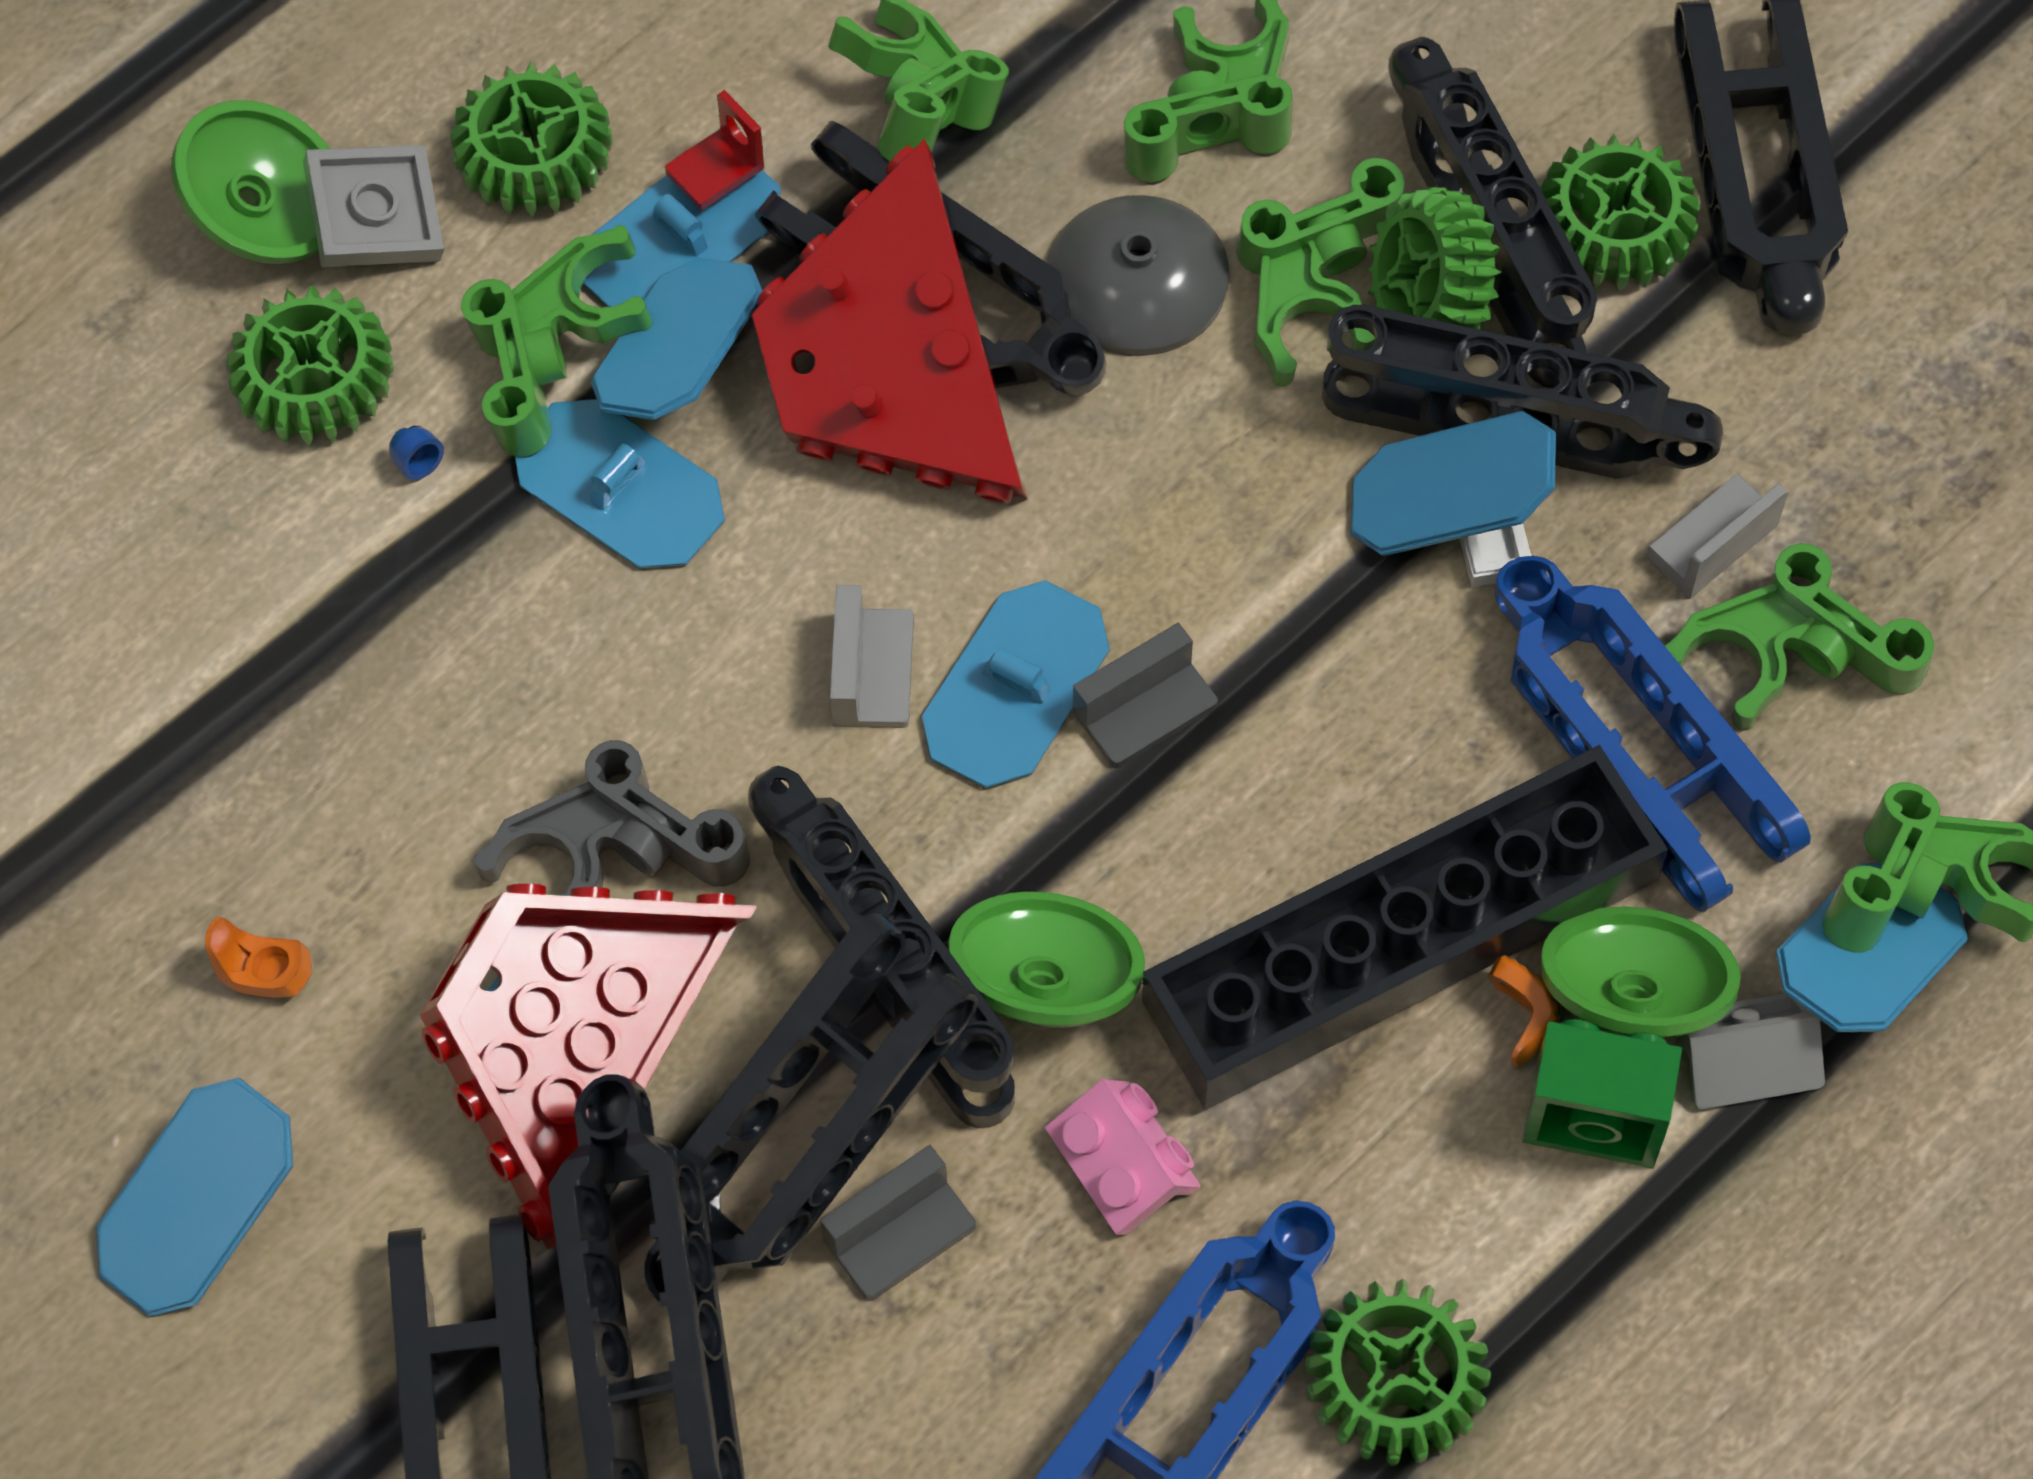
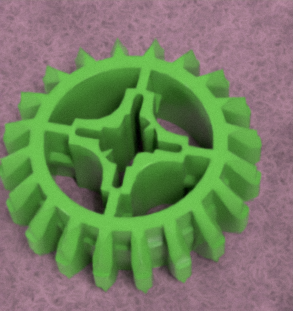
[450,61,613,217]
[1539,133,1700,292]
[1366,187,1501,330]
[226,285,394,447]
[1304,1278,1491,1466]

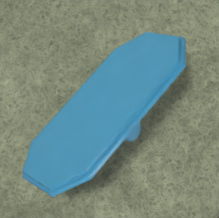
[583,170,781,307]
[590,258,763,420]
[515,399,725,569]
[1351,411,1556,556]
[922,580,1110,788]
[1776,863,1968,1032]
[96,1078,294,1317]

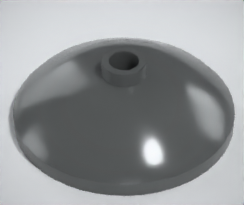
[1049,195,1229,356]

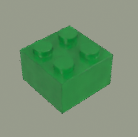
[1522,1019,1682,1169]

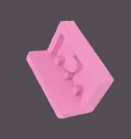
[1044,1079,1201,1235]

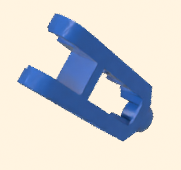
[1495,555,1811,912]
[1035,1201,1335,1479]

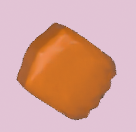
[205,917,312,998]
[1488,955,1561,1069]

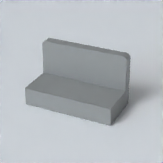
[1646,473,1788,599]
[830,585,914,728]
[1676,993,1825,1109]

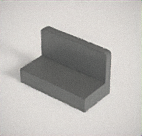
[1073,622,1218,768]
[820,1144,976,1301]

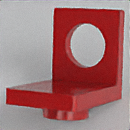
[665,90,765,211]

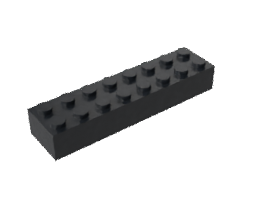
[1142,745,1668,1110]

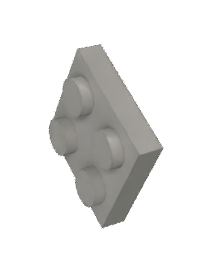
[303,145,444,267]

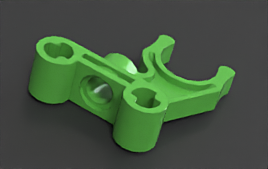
[828,0,1009,161]
[1124,0,1292,182]
[1236,158,1405,387]
[461,225,652,457]
[1665,543,1934,729]
[1822,782,2033,952]

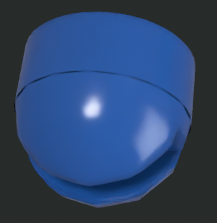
[389,426,444,480]

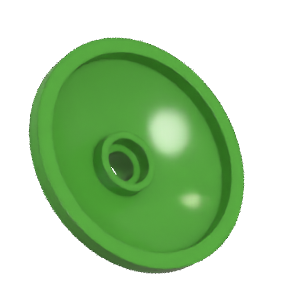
[171,100,330,264]
[948,892,1145,1028]
[1540,907,1741,1039]

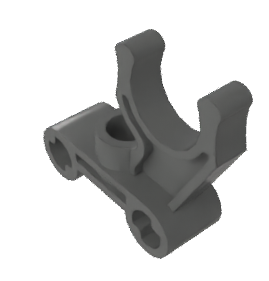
[474,740,750,896]

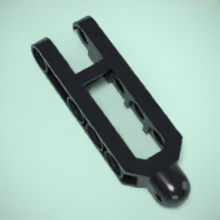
[1674,0,1848,335]
[1388,36,1597,388]
[755,121,1106,396]
[1322,305,1723,479]
[747,765,1015,1128]
[644,913,979,1302]
[548,1074,745,1479]
[388,1214,551,1479]

